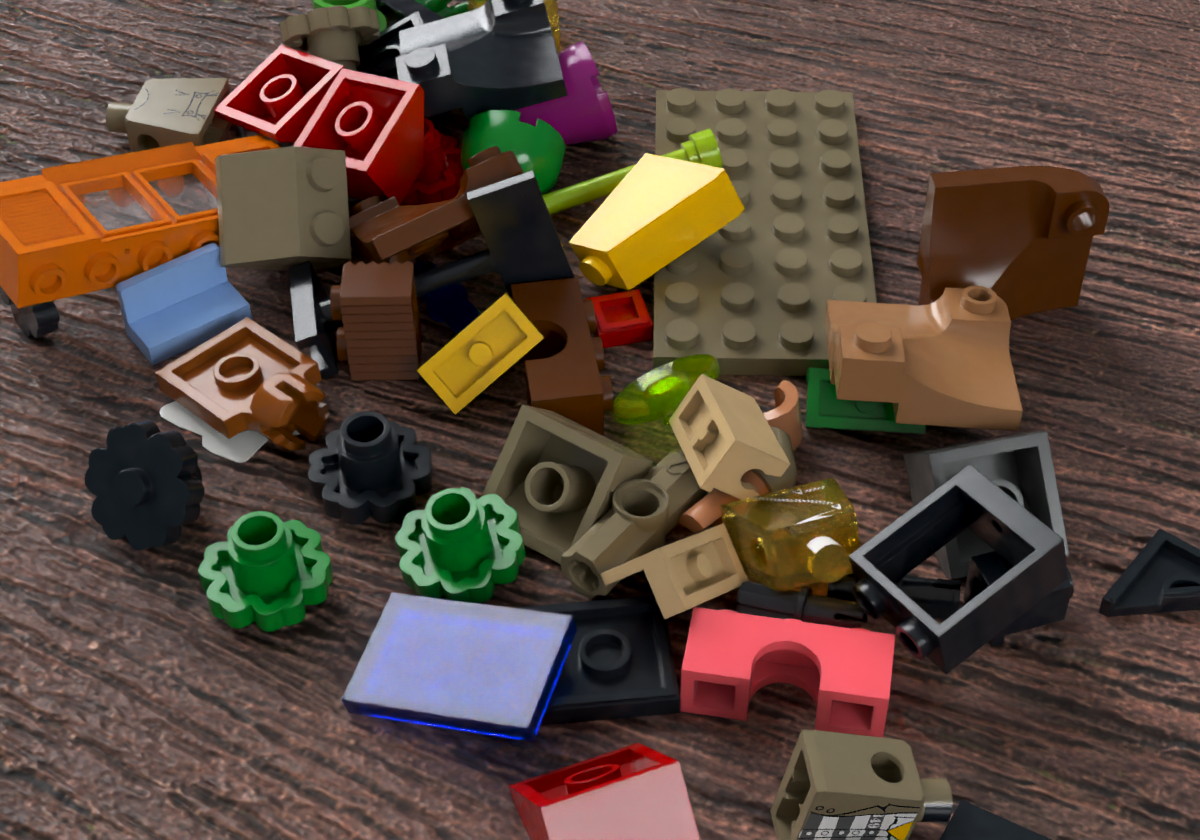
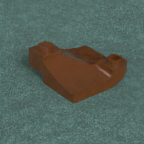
[349,146,523,265]
[917,166,1110,320]

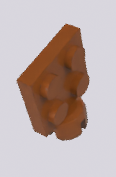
[155,317,330,450]

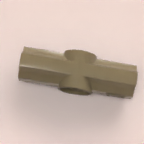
[561,449,709,599]

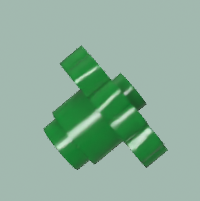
[395,487,526,608]
[198,511,333,632]

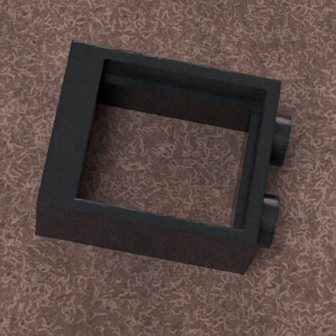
[849,464,1068,675]

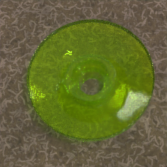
[611,354,721,425]

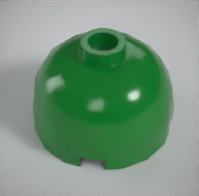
[460,110,566,195]

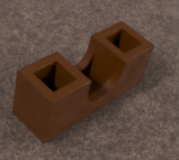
[511,277,614,436]

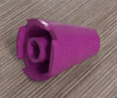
[513,41,618,145]

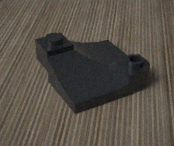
[395,0,568,123]

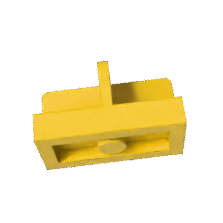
[416,293,544,415]

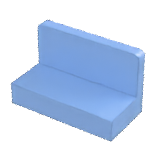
[116,243,252,365]

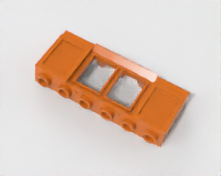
[0,134,281,308]

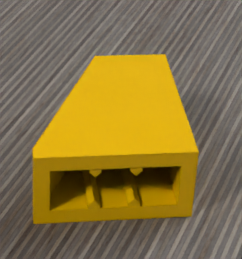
[568,153,745,291]

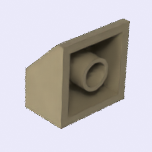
[215,146,351,273]
[481,404,653,564]

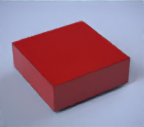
[586,290,654,348]

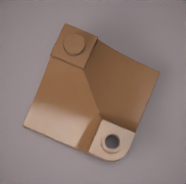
[825,285,1023,431]

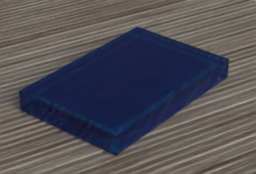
[341,592,577,742]

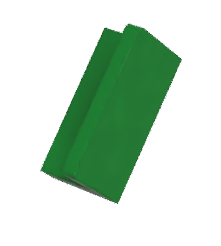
[805,368,926,434]

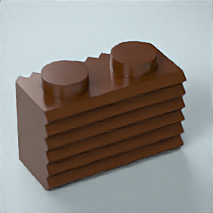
[330,260,422,381]

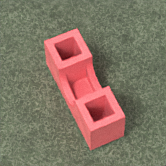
[680,607,895,738]

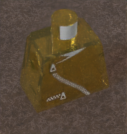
[720,478,860,591]

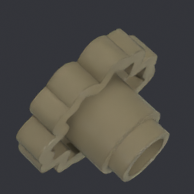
[279,6,380,71]

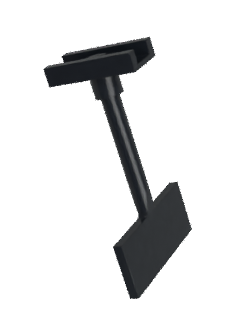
[289,170,583,379]

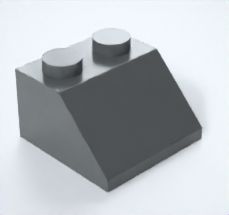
[904,431,1069,580]

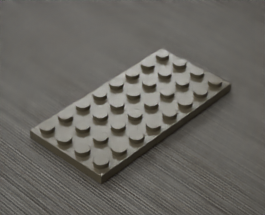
[653,88,877,376]

